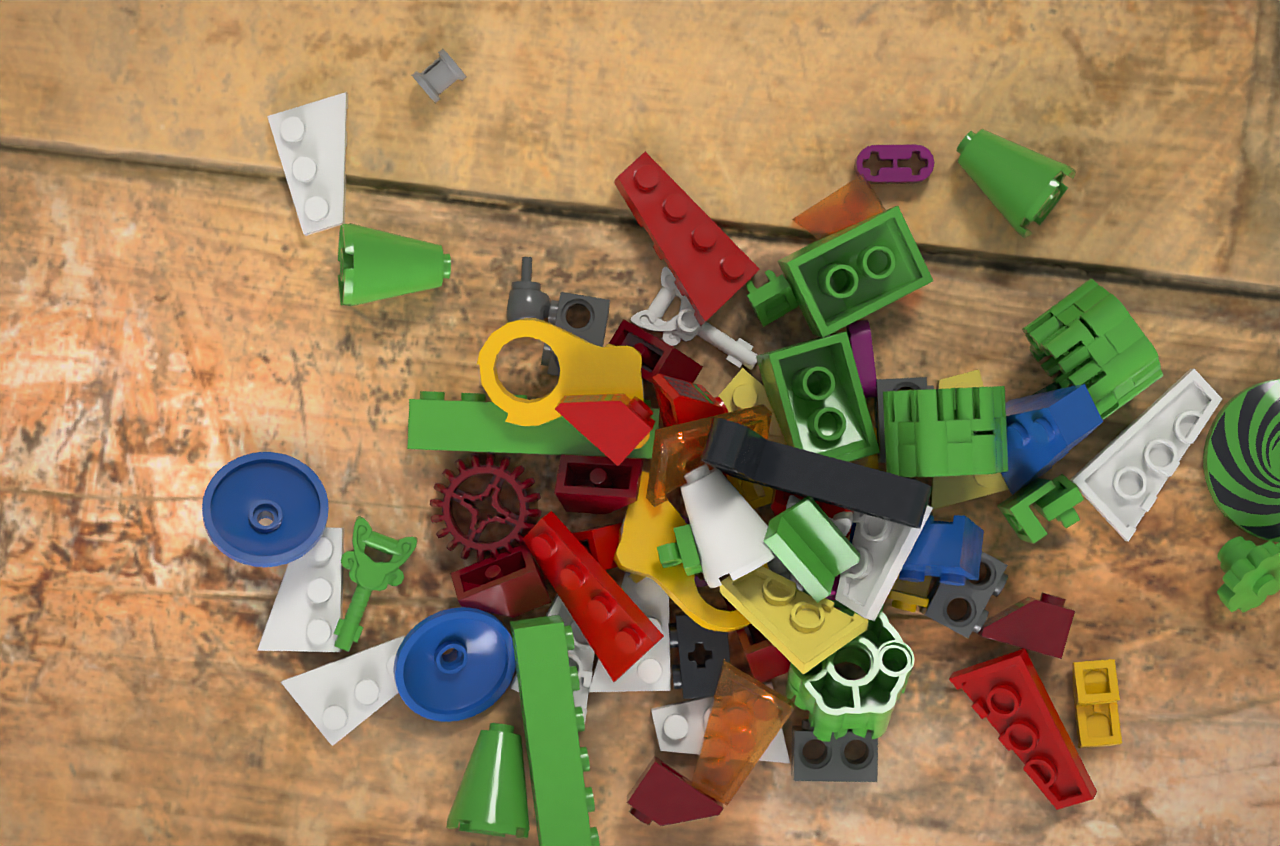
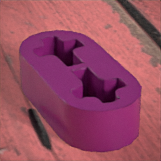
[854,144,935,184]
[846,319,877,399]

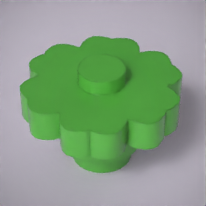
[1217,536,1280,612]

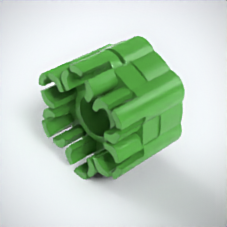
[1022,279,1163,420]
[883,386,1009,477]
[786,609,914,742]

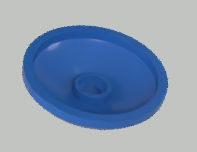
[202,452,329,567]
[393,607,516,722]

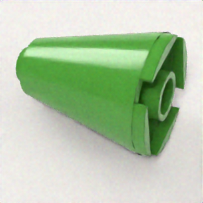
[956,129,1076,238]
[338,223,451,306]
[446,723,530,839]

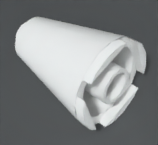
[680,464,775,588]

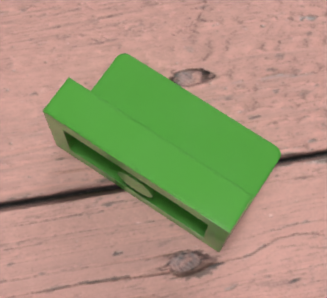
[997,478,1056,544]
[764,496,861,603]

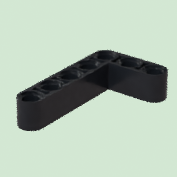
[701,417,933,529]

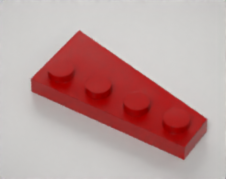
[614,151,760,326]
[523,511,664,682]
[949,648,1097,810]

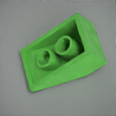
[778,206,934,338]
[756,332,880,462]

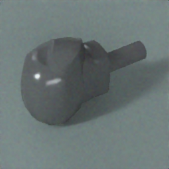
[506,257,551,322]

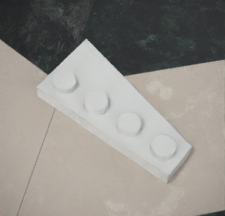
[1070,369,1222,542]

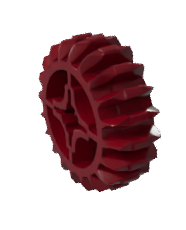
[430,452,542,562]

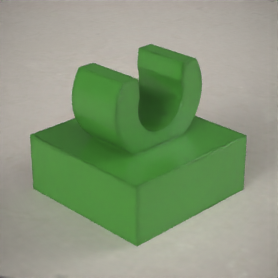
[746,270,798,327]
[1032,474,1084,529]
[657,524,703,576]

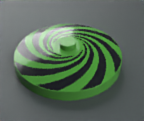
[1203,379,1280,542]

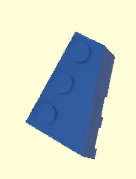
[1001,384,1103,495]
[849,515,984,586]

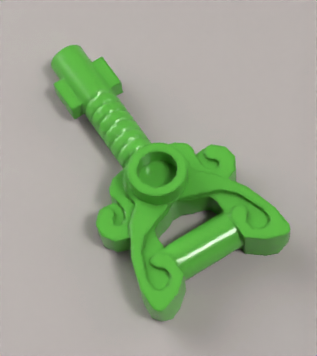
[333,516,418,651]

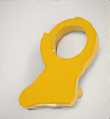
[477,318,650,449]
[613,471,769,632]

